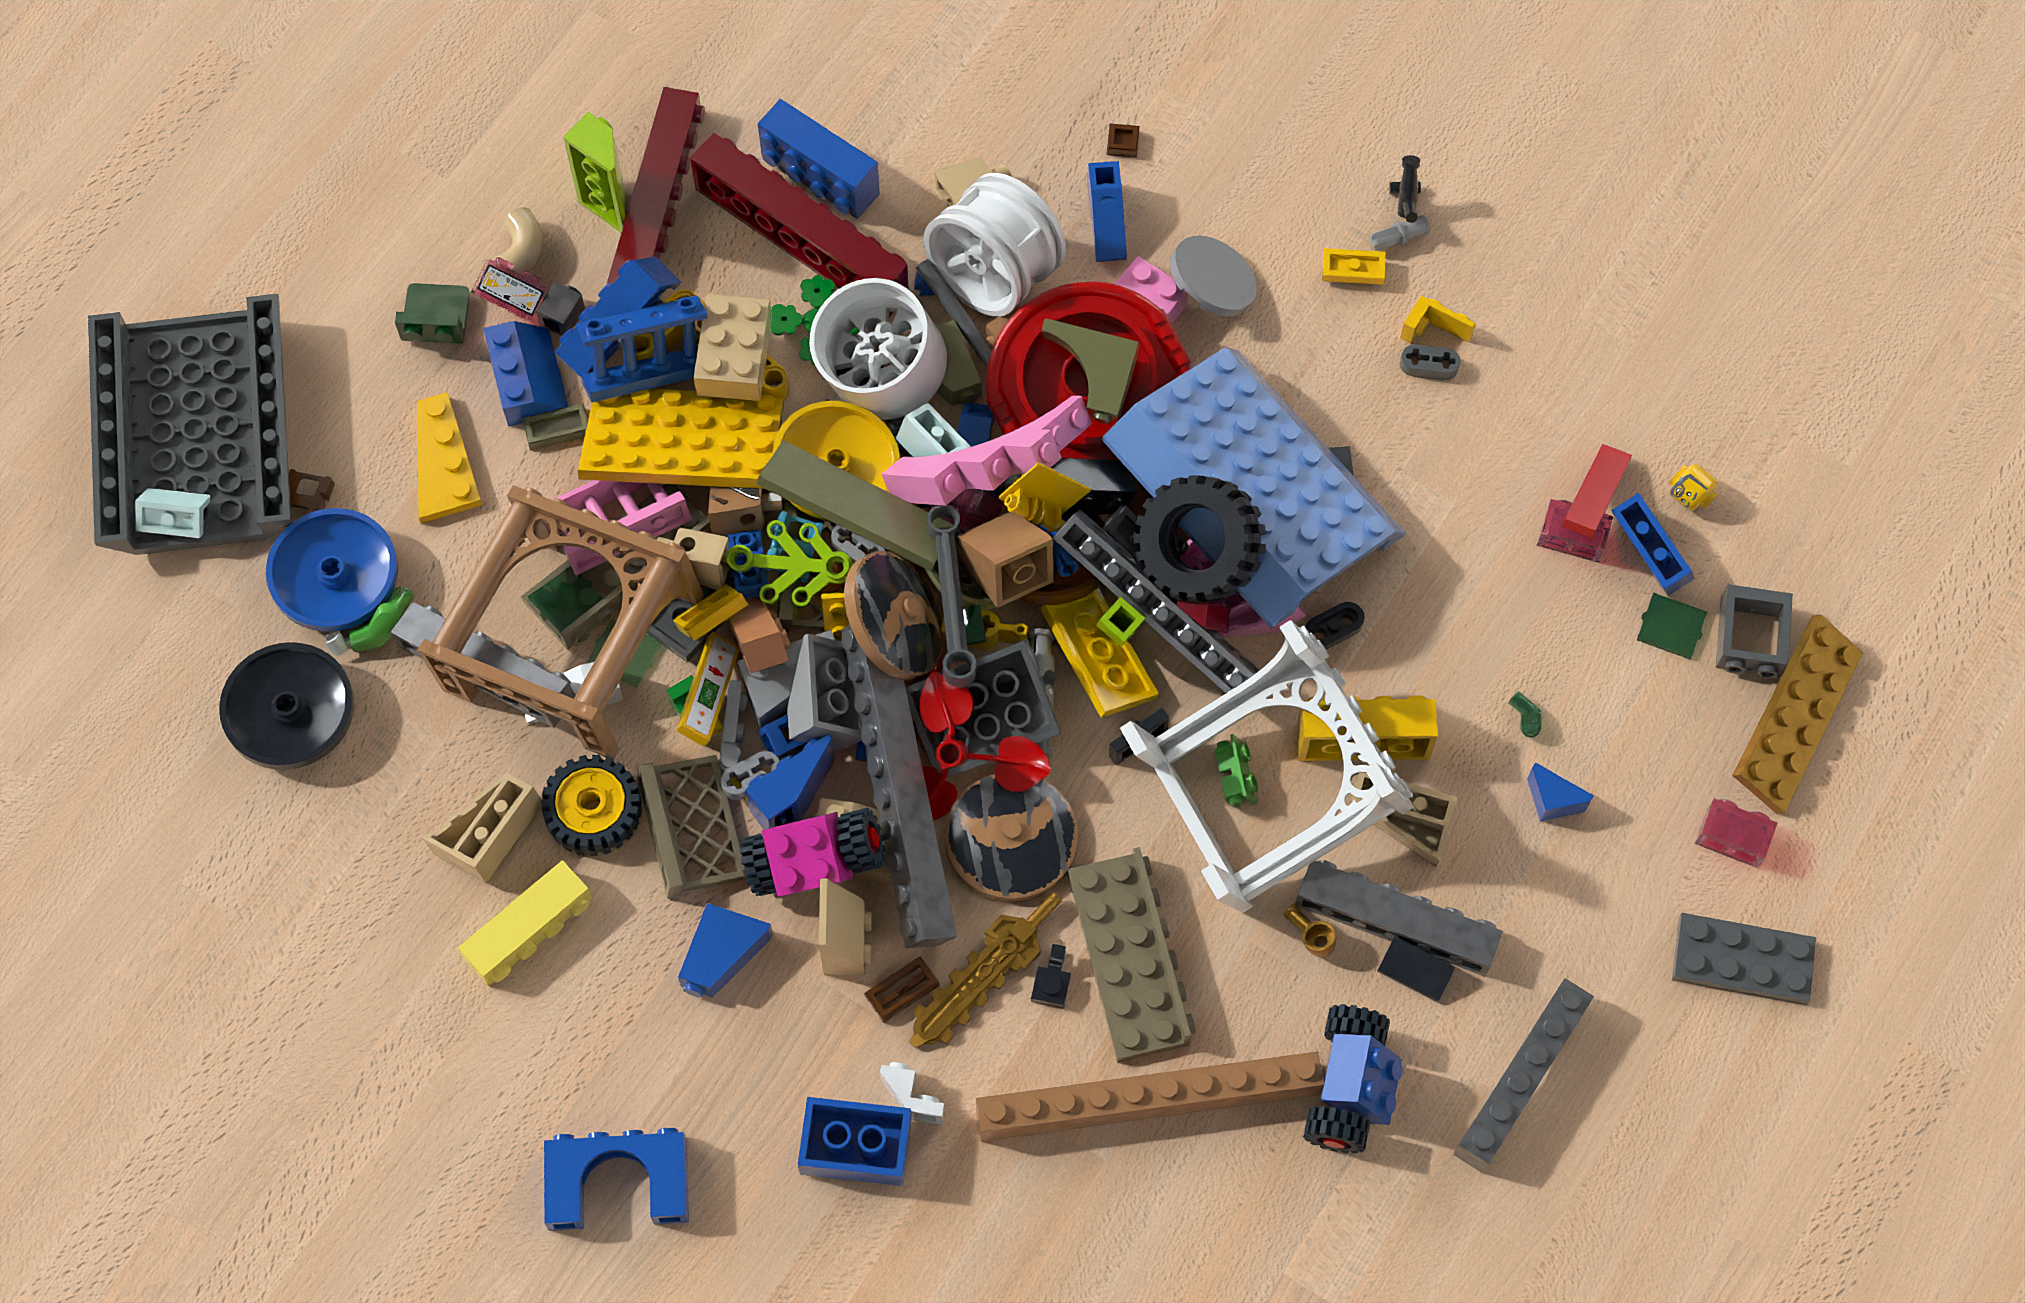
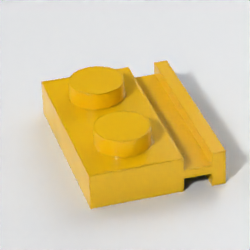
[673,584,748,641]

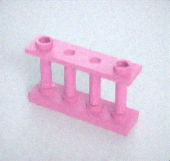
[557,480,692,575]

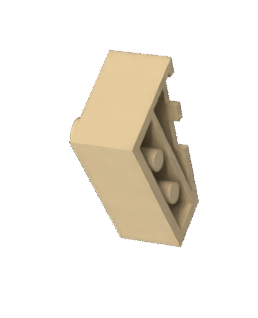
[422,772,542,883]
[1350,773,1457,867]

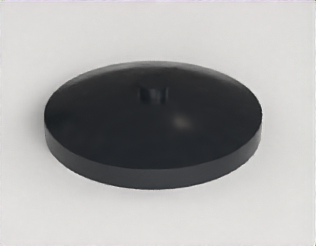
[219,642,354,770]

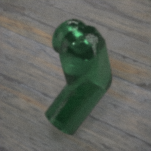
[1508,691,1542,738]

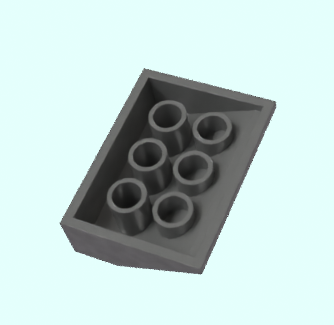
[905,639,1061,778]

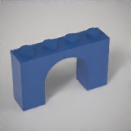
[544,1128,689,1231]

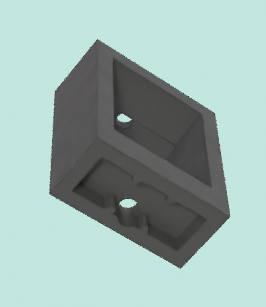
[1716,584,1793,678]

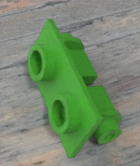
[1215,734,1258,806]

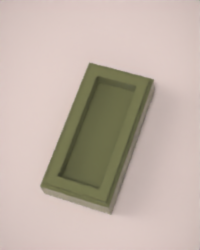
[522,403,588,450]

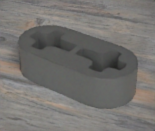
[1400,344,1461,380]

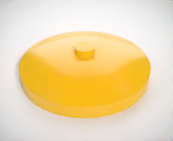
[772,401,900,521]

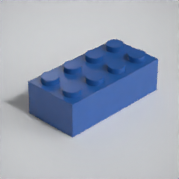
[757,98,880,219]

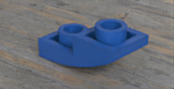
[728,529,769,598]

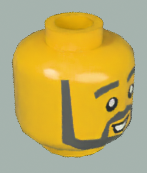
[1669,464,1718,511]

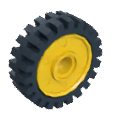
[541,754,642,856]

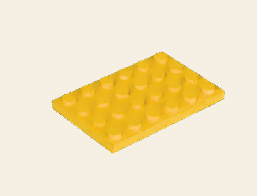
[578,389,784,489]

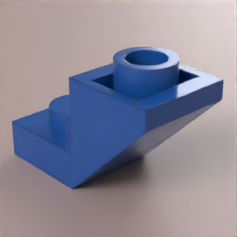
[957,402,995,447]

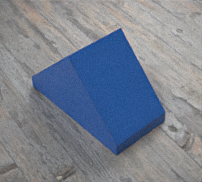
[1527,762,1594,822]

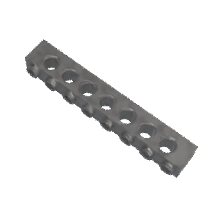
[1053,510,1260,693]

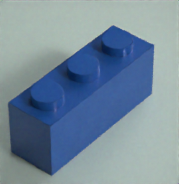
[1611,493,1695,596]

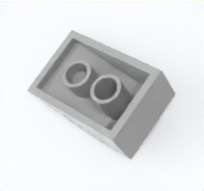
[787,634,862,751]

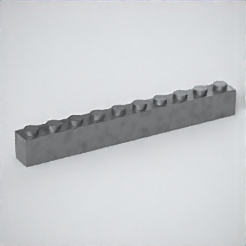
[841,625,957,948]

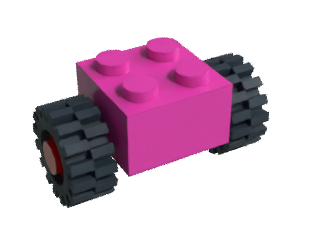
[740,808,886,897]

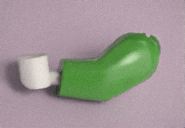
[325,586,414,656]

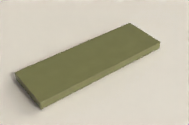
[756,440,954,571]

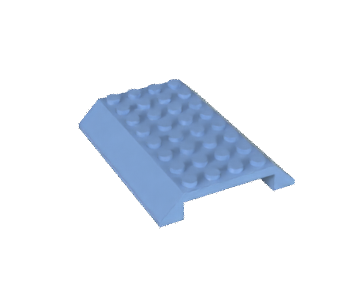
[1101,347,1406,629]

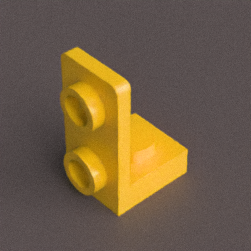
[1400,295,1476,344]

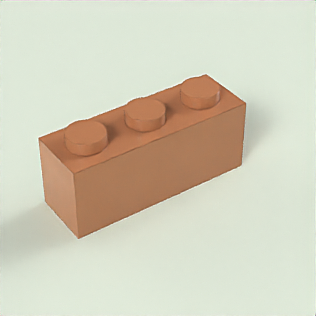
[728,599,791,673]

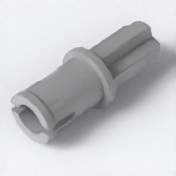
[1369,215,1430,251]

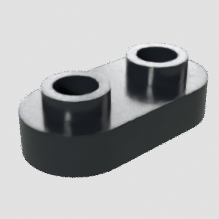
[1305,602,1365,650]

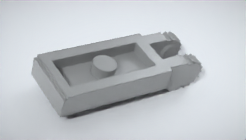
[719,680,748,774]

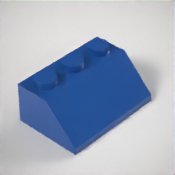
[483,321,569,427]

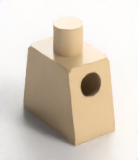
[935,157,1012,207]
[657,528,730,590]

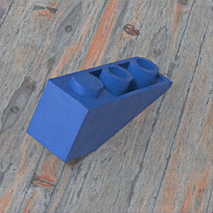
[1087,161,1127,262]

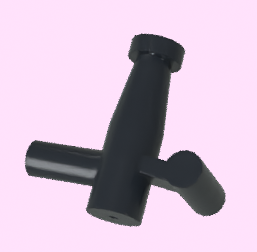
[1389,155,1421,223]

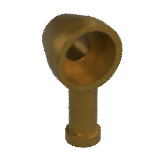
[1283,904,1337,958]

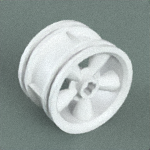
[924,173,1066,316]

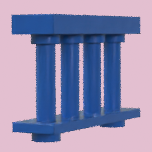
[575,295,708,403]

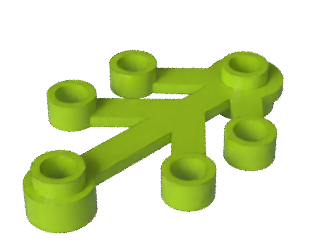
[726,520,854,608]

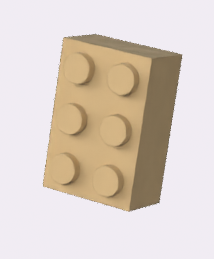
[694,294,772,401]

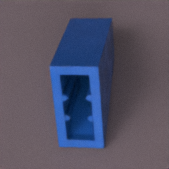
[678,903,773,998]

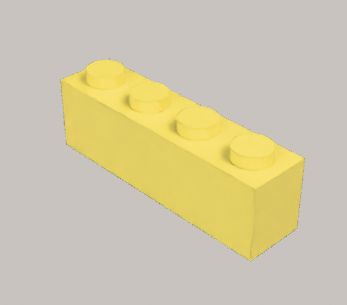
[458,860,592,986]

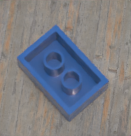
[798,1097,912,1186]

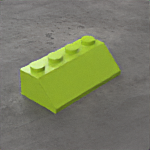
[563,112,627,233]

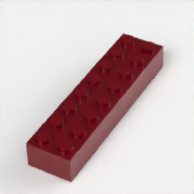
[690,132,909,317]

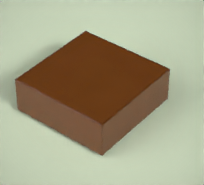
[1107,123,1140,157]

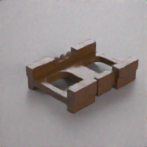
[285,469,335,527]

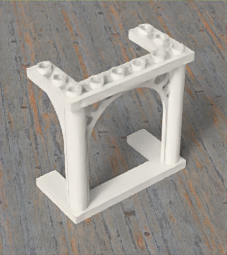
[1120,620,1414,913]

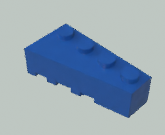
[555,257,682,378]

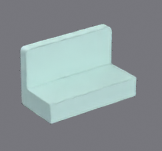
[135,488,210,538]

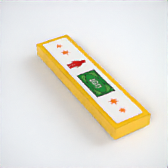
[676,632,739,747]

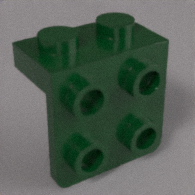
[395,283,470,344]

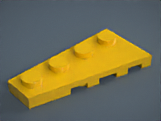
[417,392,482,523]

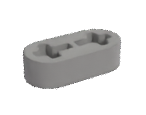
[831,525,885,563]
[721,751,779,800]

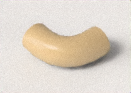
[490,207,543,279]

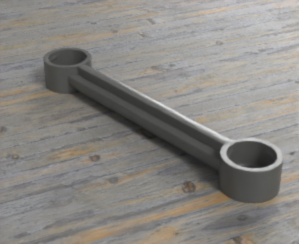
[927,505,976,688]

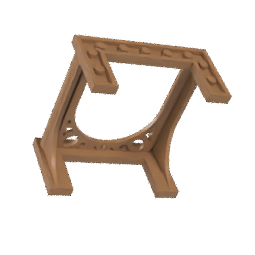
[417,485,704,760]

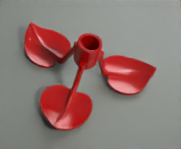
[920,672,1051,820]

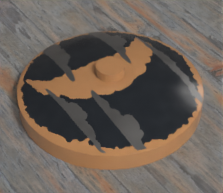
[844,551,943,680]
[945,774,1078,902]

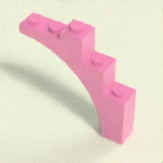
[881,396,1092,506]

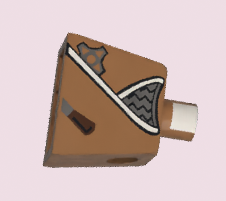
[708,486,784,536]

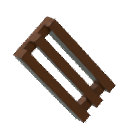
[864,956,940,1023]

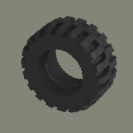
[1134,475,1266,602]

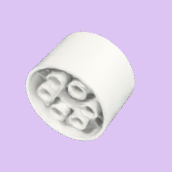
[810,278,947,420]

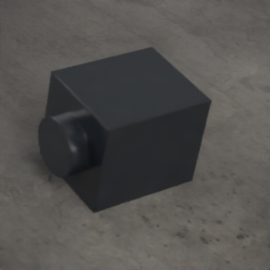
[536,282,585,336]

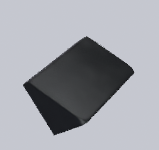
[1377,937,1455,1003]

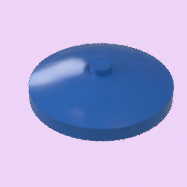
[266,508,398,632]

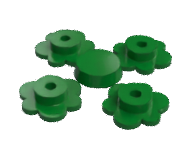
[771,275,859,365]

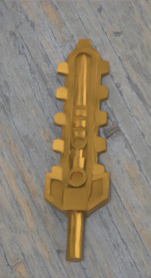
[909,892,1062,1049]

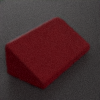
[1177,600,1230,632]

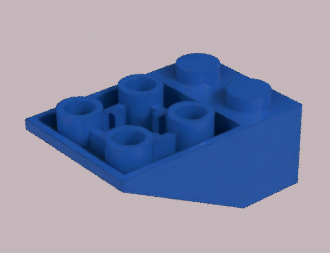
[745,734,835,830]

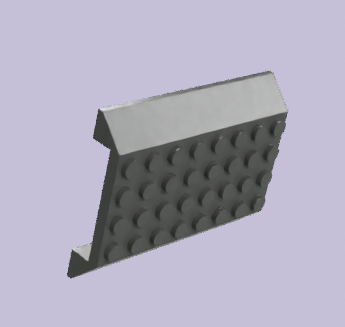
[88,293,292,555]

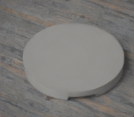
[1170,236,1257,316]

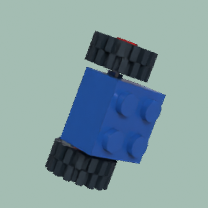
[1303,1004,1403,1153]

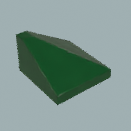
[963,604,986,645]

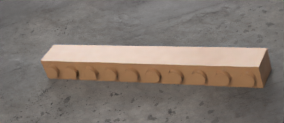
[976,1051,1324,1142]

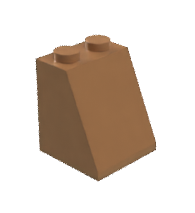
[957,512,1054,608]

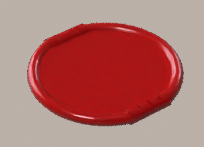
[986,281,1192,460]

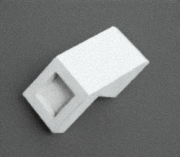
[880,1062,945,1125]

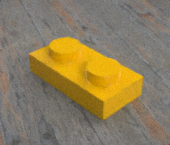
[1322,248,1386,285]

